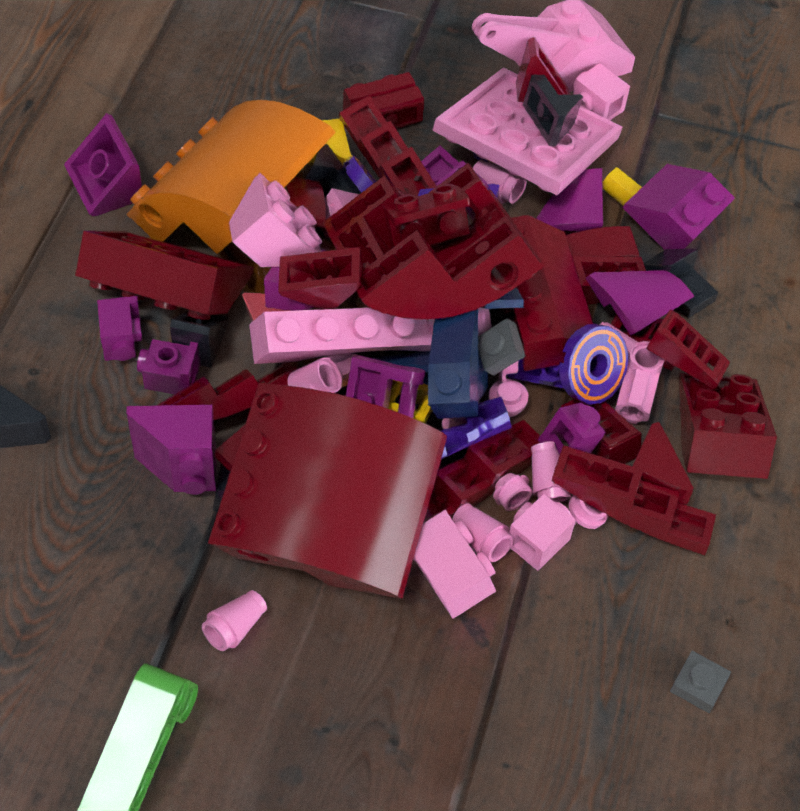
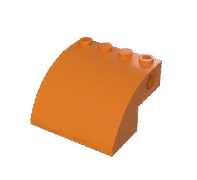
[126,100,336,254]

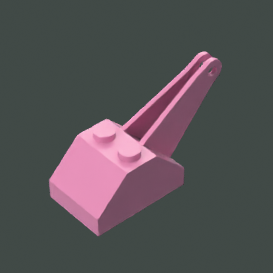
[472,0,635,92]

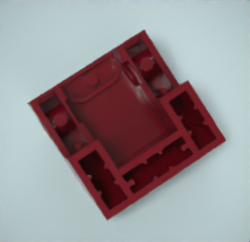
[323,163,545,320]
[208,383,447,599]

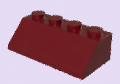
[507,215,597,371]
[75,231,254,320]

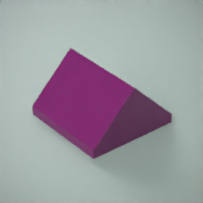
[64,113,142,216]

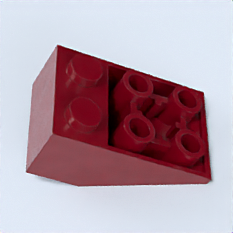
[679,373,777,479]

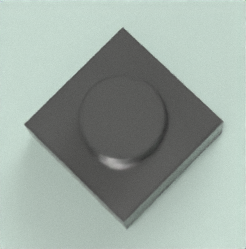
[478,318,525,376]
[670,650,731,714]

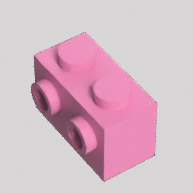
[413,510,496,619]

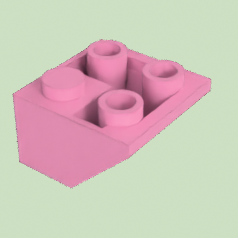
[229,173,322,267]

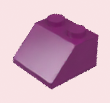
[622,164,735,250]
[126,405,216,495]

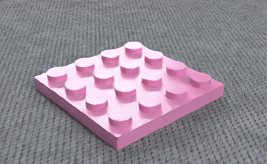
[433,67,623,195]

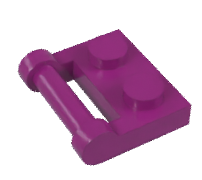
[346,355,426,418]

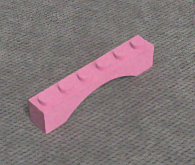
[249,308,492,364]

